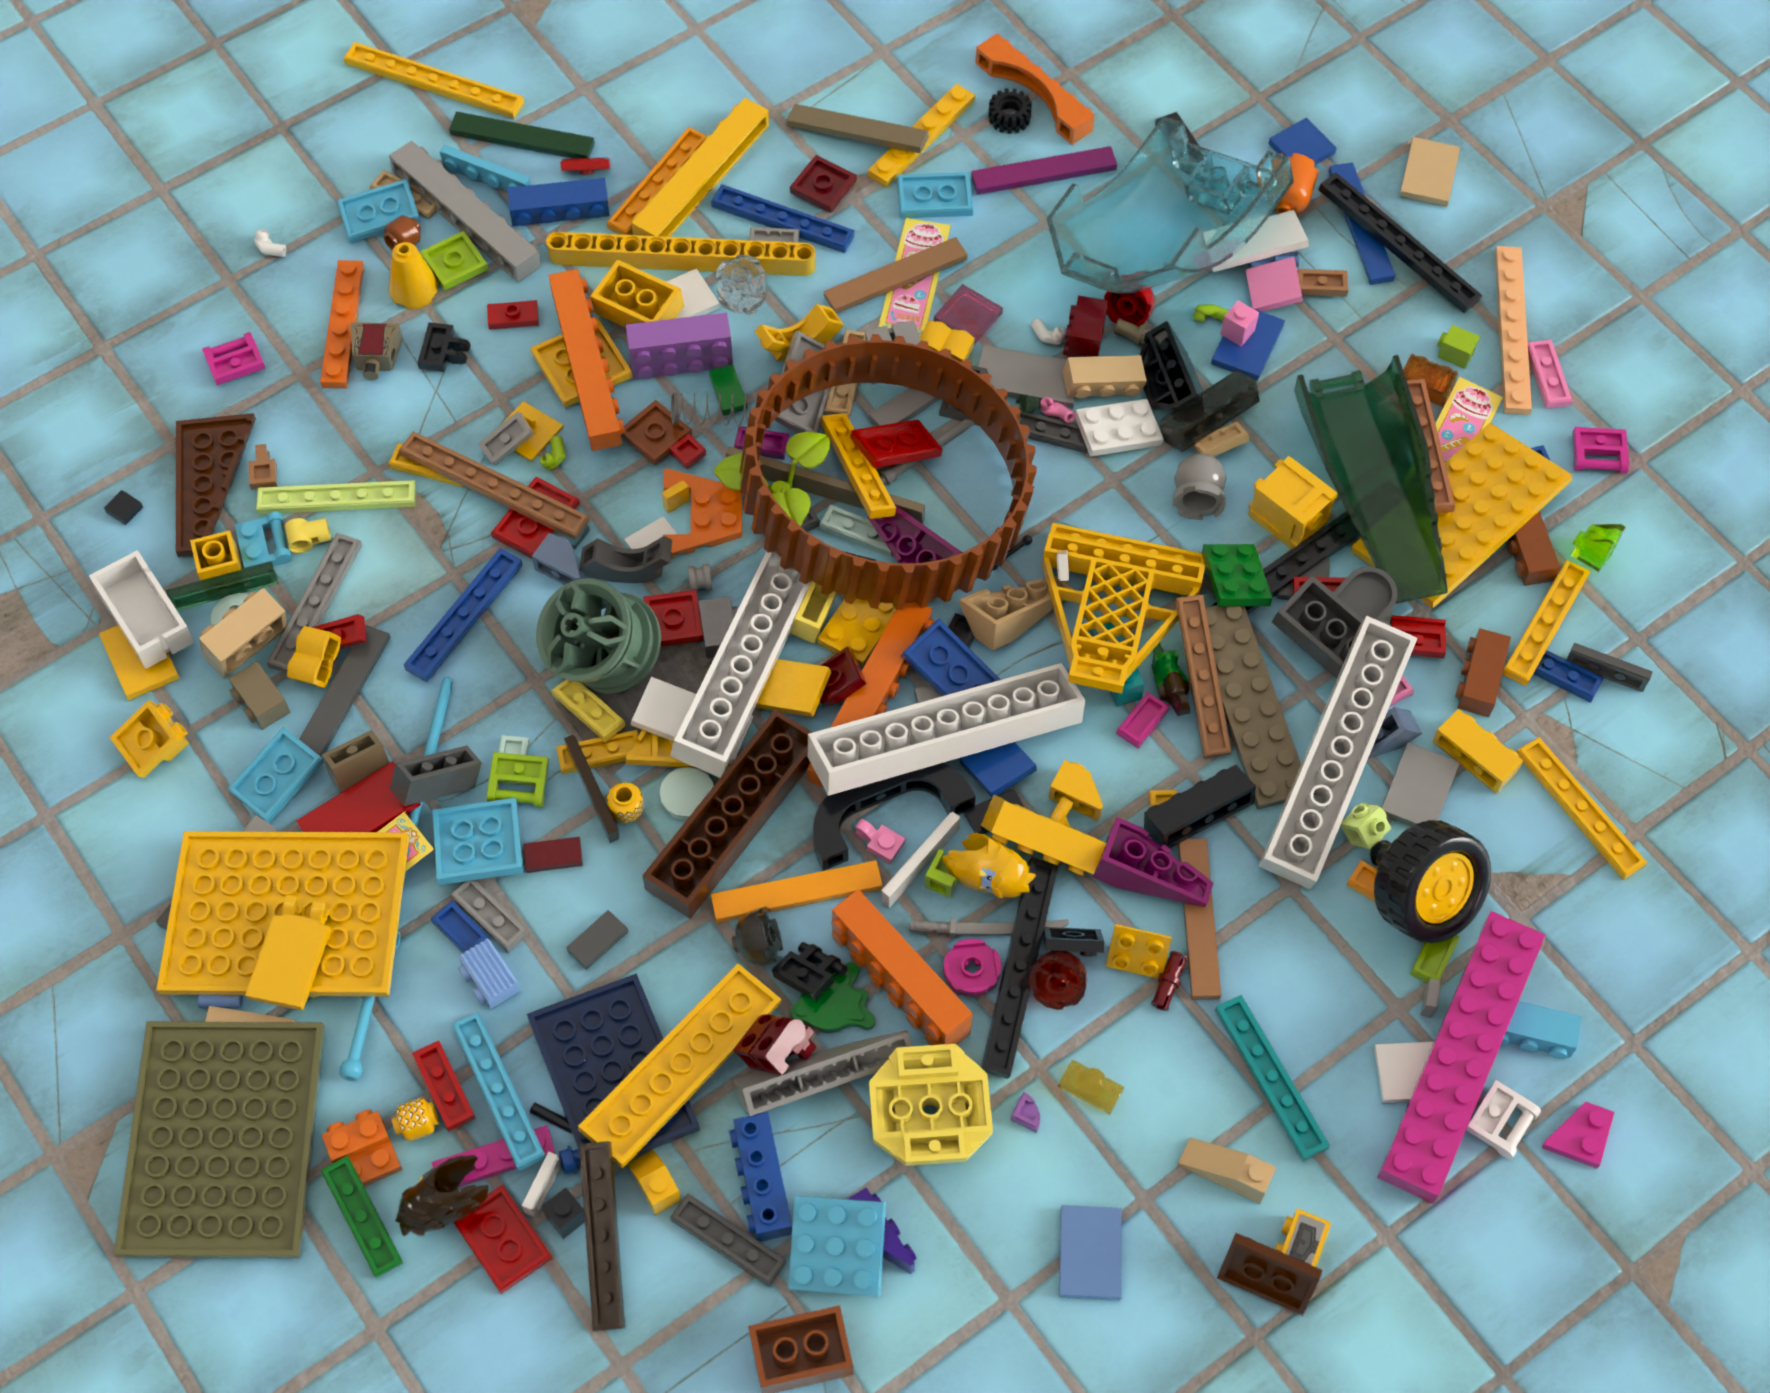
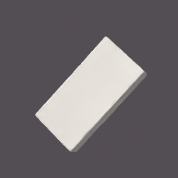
[522,1151,562,1218]

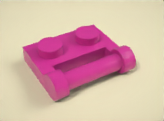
[202,332,265,385]
[1572,427,1629,474]

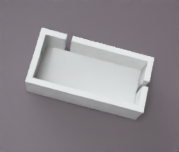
[89,550,194,669]

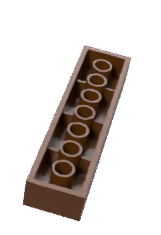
[642,709,813,919]

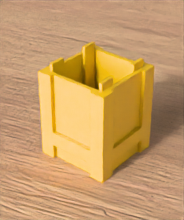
[1248,456,1338,549]

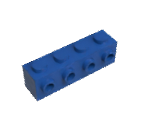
[729,1112,792,1242]

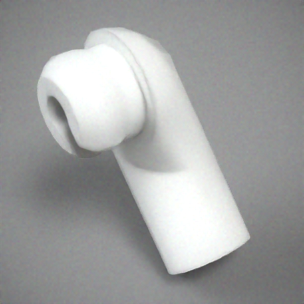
[254,229,286,257]

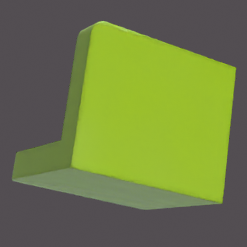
[925,848,959,898]

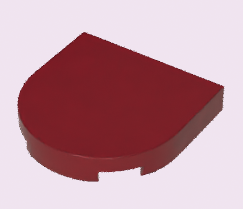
[819,646,867,706]

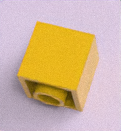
[190,530,246,594]

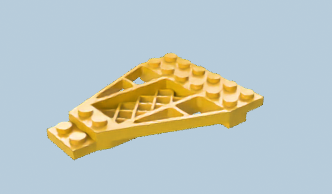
[1042,523,1205,694]

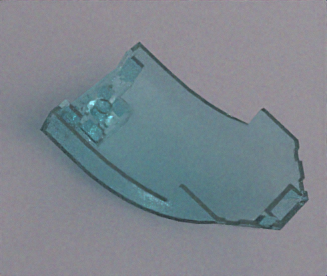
[1046,116,1294,294]

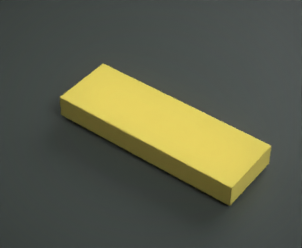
[551,680,626,742]

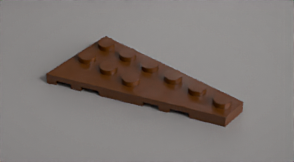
[176,413,256,557]

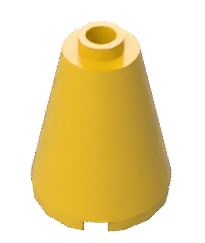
[388,242,439,310]

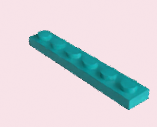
[1215,995,1330,1162]

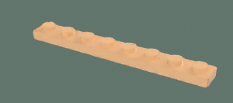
[1495,246,1532,415]

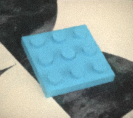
[432,798,524,885]
[788,1196,886,1297]

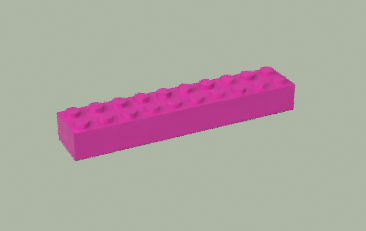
[1377,911,1546,1204]

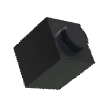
[541,1187,585,1239]

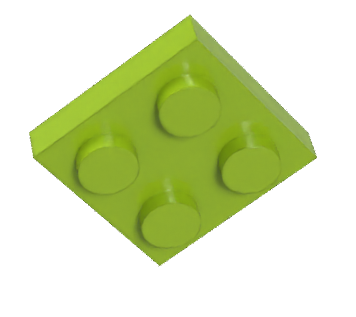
[420,231,489,291]

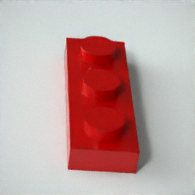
[412,1040,476,1132]

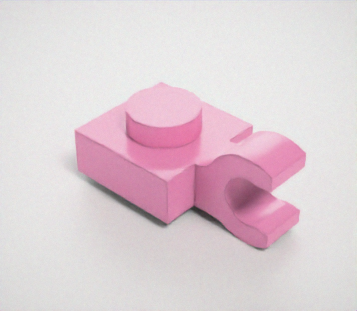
[855,819,906,864]

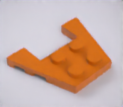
[663,469,742,559]

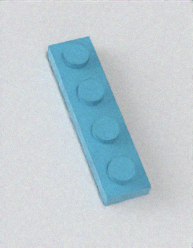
[440,144,531,192]

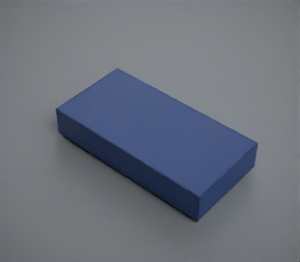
[430,900,490,954]

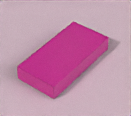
[1116,692,1170,749]

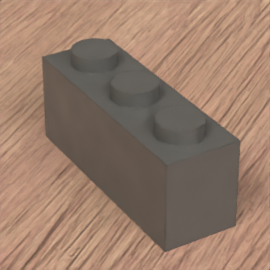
[389,745,482,806]

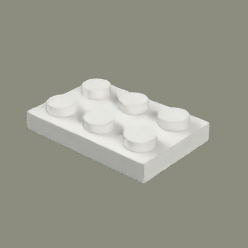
[1075,399,1164,457]

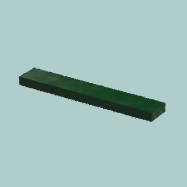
[449,111,595,158]

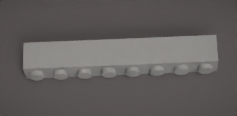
[389,140,540,283]

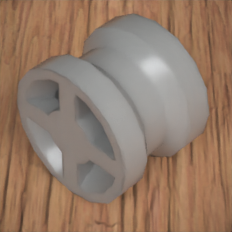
[688,564,712,591]

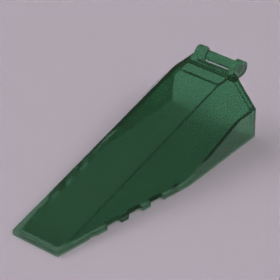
[1294,355,1448,604]

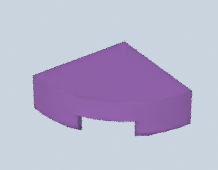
[1010,1092,1040,1133]

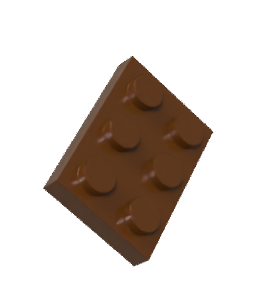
[1217,1233,1323,1315]

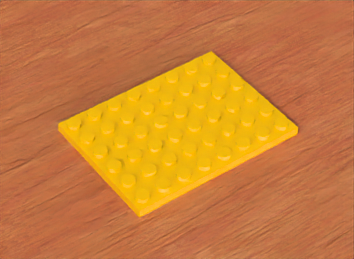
[156,831,409,997]

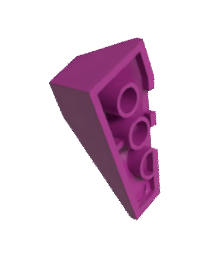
[867,505,963,563]
[1092,817,1213,907]

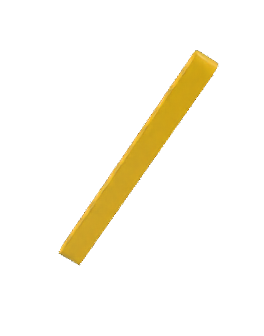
[546,232,816,276]

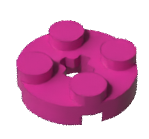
[943,939,1001,997]

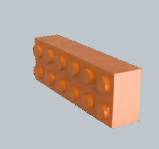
[831,889,973,1045]

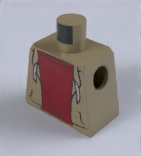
[350,322,403,380]

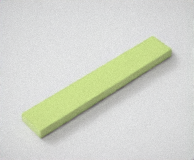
[256,480,416,514]

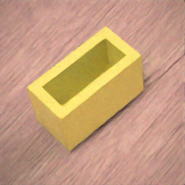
[790,581,837,644]

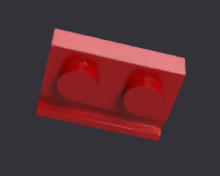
[1390,615,1446,658]

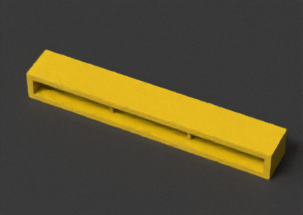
[631,98,769,237]

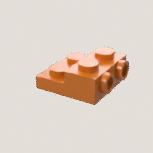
[322,1110,402,1187]

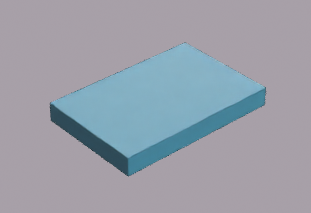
[897,172,973,218]
[337,179,421,244]
[227,727,324,824]

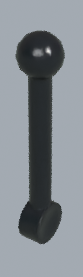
[992,535,1033,570]

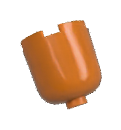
[1264,153,1319,214]

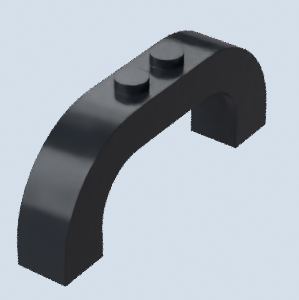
[813,763,976,871]

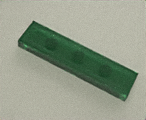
[166,562,279,611]

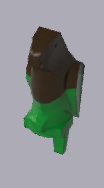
[1151,642,1190,716]

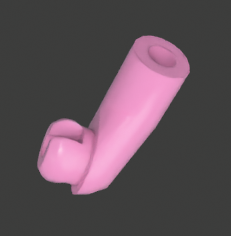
[1040,397,1075,423]

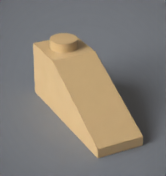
[1178,1138,1276,1204]

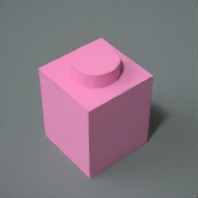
[1221,300,1259,347]

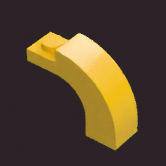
[755,304,844,361]

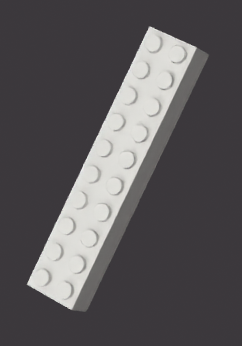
[670,551,812,778]
[1258,616,1417,889]
[807,663,1085,796]

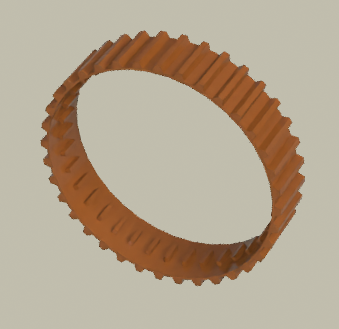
[739,334,1037,610]

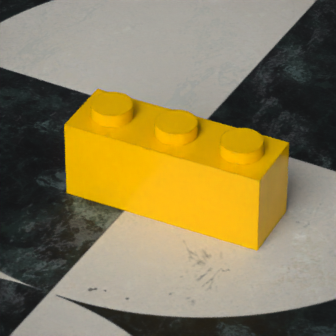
[1432,709,1523,794]

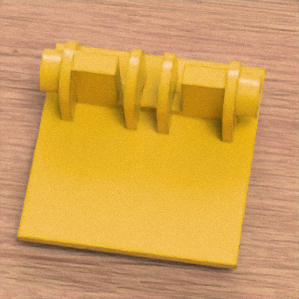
[1105,924,1172,979]

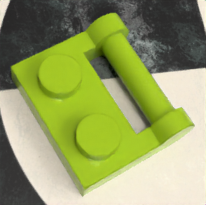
[487,752,550,807]

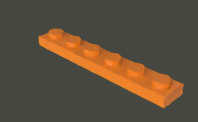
[320,260,364,388]

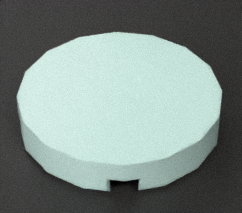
[659,767,714,821]

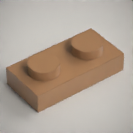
[1297,269,1348,297]

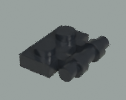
[772,942,848,1001]

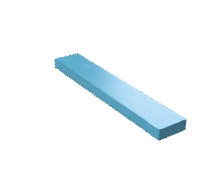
[452,1012,546,1171]

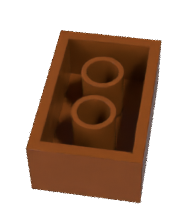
[748,1305,853,1393]

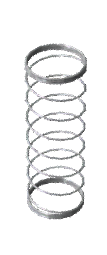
[671,393,758,426]

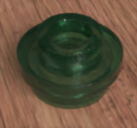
[1016,394,1041,413]

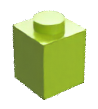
[1437,324,1480,369]

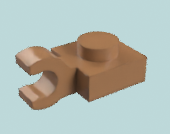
[248,444,277,489]

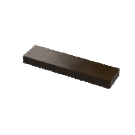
[564,735,620,843]

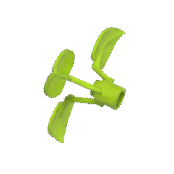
[714,432,830,527]

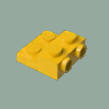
[109,700,189,778]

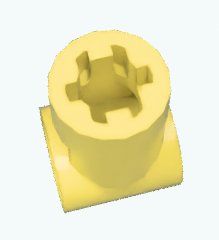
[285,518,332,553]

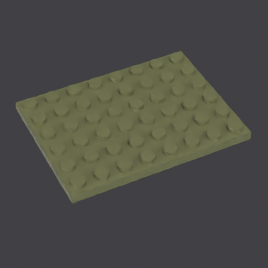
[114,1021,325,1259]

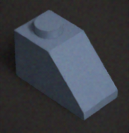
[532,533,580,585]
[1368,707,1422,759]

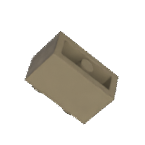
[229,662,291,730]
[322,730,389,793]

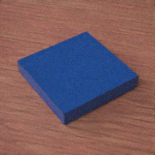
[1268,117,1337,165]
[959,742,1037,798]

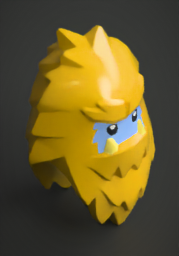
[942,833,1036,898]

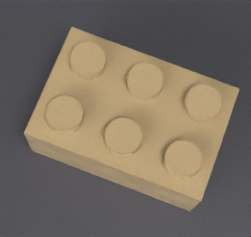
[199,588,287,679]

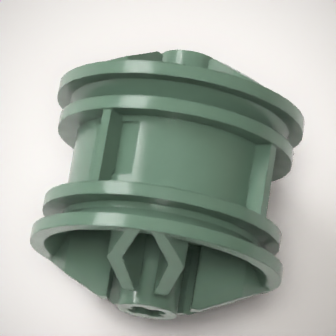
[536,578,661,694]

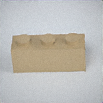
[1062,355,1147,398]

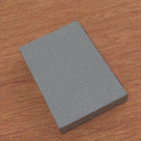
[1382,742,1460,826]

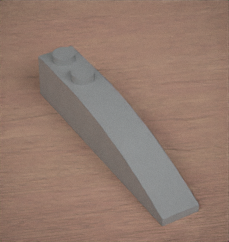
[734,1030,912,1116]

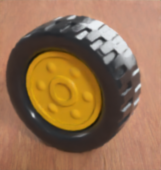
[1370,820,1491,944]

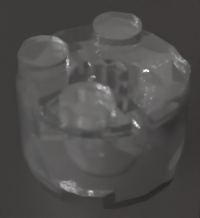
[716,255,767,315]

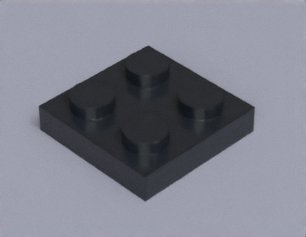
[1043,927,1104,957]

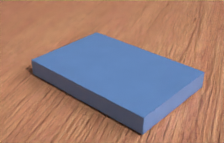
[1059,1205,1122,1301]

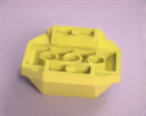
[869,1044,993,1166]

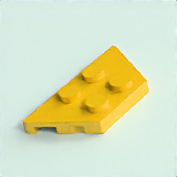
[625,730,731,770]

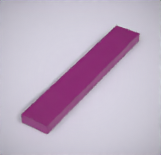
[971,146,1117,195]

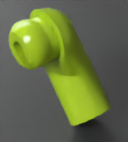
[1192,304,1229,322]
[540,436,566,470]

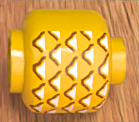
[606,782,644,824]
[392,1098,439,1141]

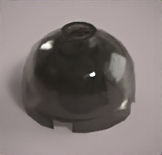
[732,906,783,966]

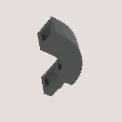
[579,536,672,583]

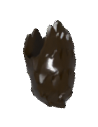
[395,1155,489,1236]

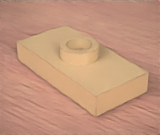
[1191,422,1250,457]

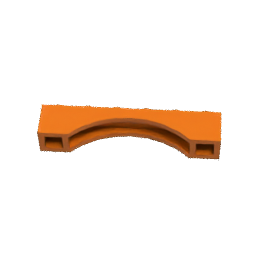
[975,33,1095,145]

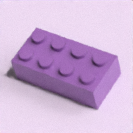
[626,312,733,379]

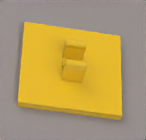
[502,401,564,462]

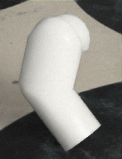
[1031,318,1066,345]

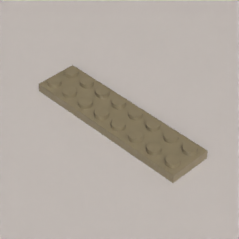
[1206,605,1301,810]

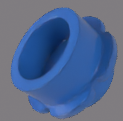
[559,1146,581,1175]

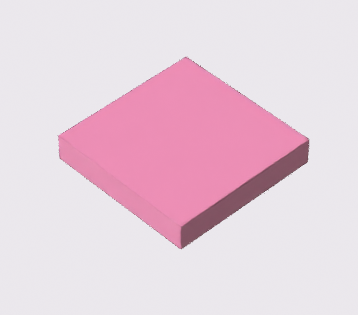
[1245,257,1303,312]

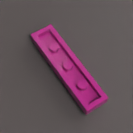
[431,1125,556,1188]

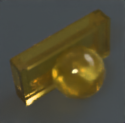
[1058,1059,1124,1115]

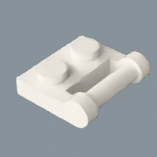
[1466,1080,1541,1159]

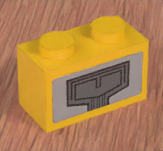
[1275,1209,1332,1267]

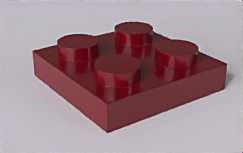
[790,155,857,213]

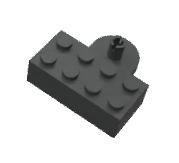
[1272,567,1397,679]

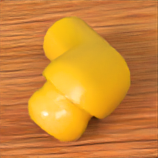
[1050,796,1074,828]

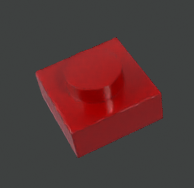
[669,434,706,469]

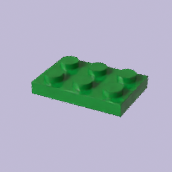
[1202,544,1272,607]

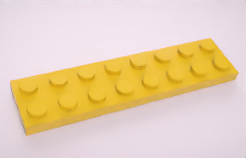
[578,963,782,1169]

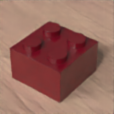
[1063,295,1108,358]

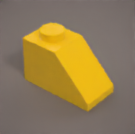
[1048,760,1103,821]
[627,1150,681,1216]

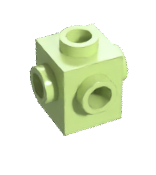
[1341,802,1391,849]

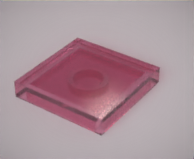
[934,284,1003,345]

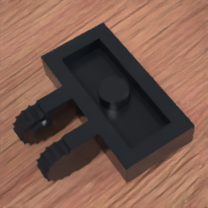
[417,322,471,372]

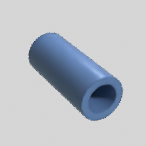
[198,995,243,1008]

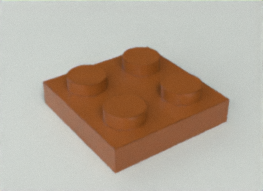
[621,400,692,466]

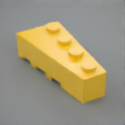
[981,795,1107,876]

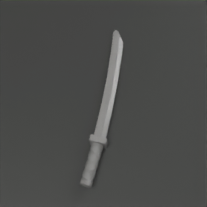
[910,918,1069,938]

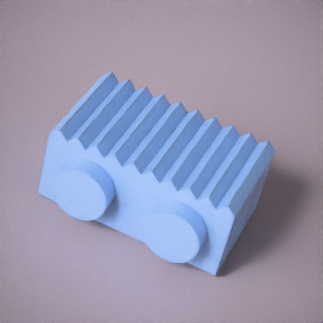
[458,938,521,1009]

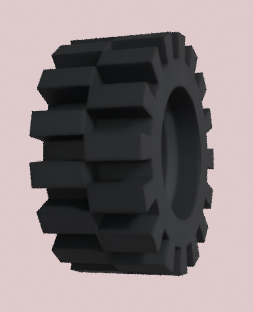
[988,88,1032,134]

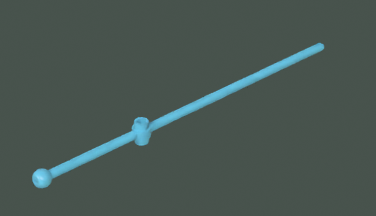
[339,677,453,1081]

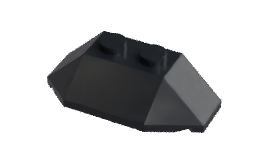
[1140,321,1203,410]

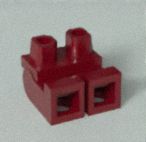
[733,1014,816,1075]

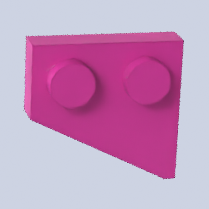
[1542,1102,1615,1168]

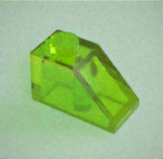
[1571,524,1626,572]

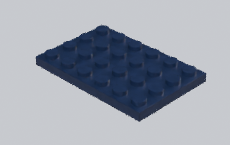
[527,973,700,1164]

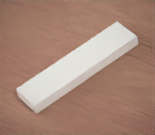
[881,812,960,908]

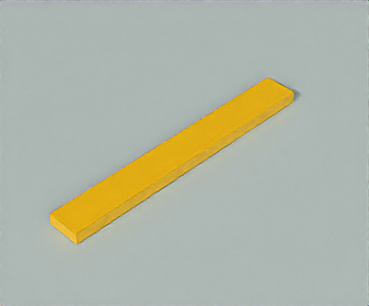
[343,42,525,119]

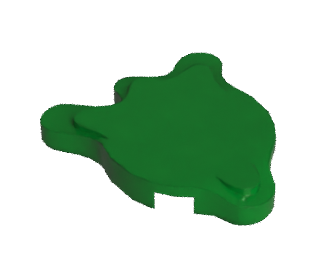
[791,962,875,1033]

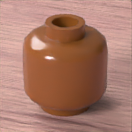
[383,215,421,250]

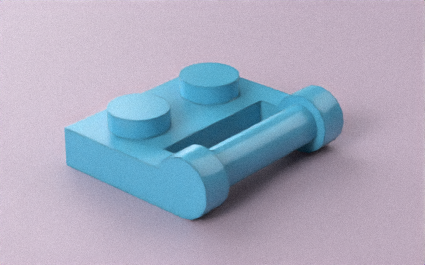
[235,512,292,573]

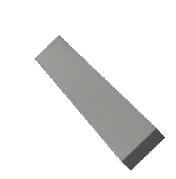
[267,533,362,673]

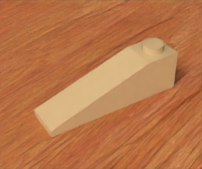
[959,576,1074,651]

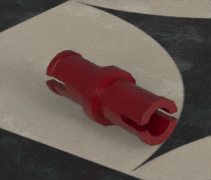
[1151,951,1188,1011]

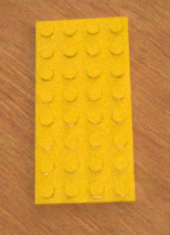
[1352,423,1572,608]

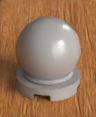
[1172,453,1227,520]

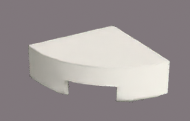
[1057,550,1069,581]

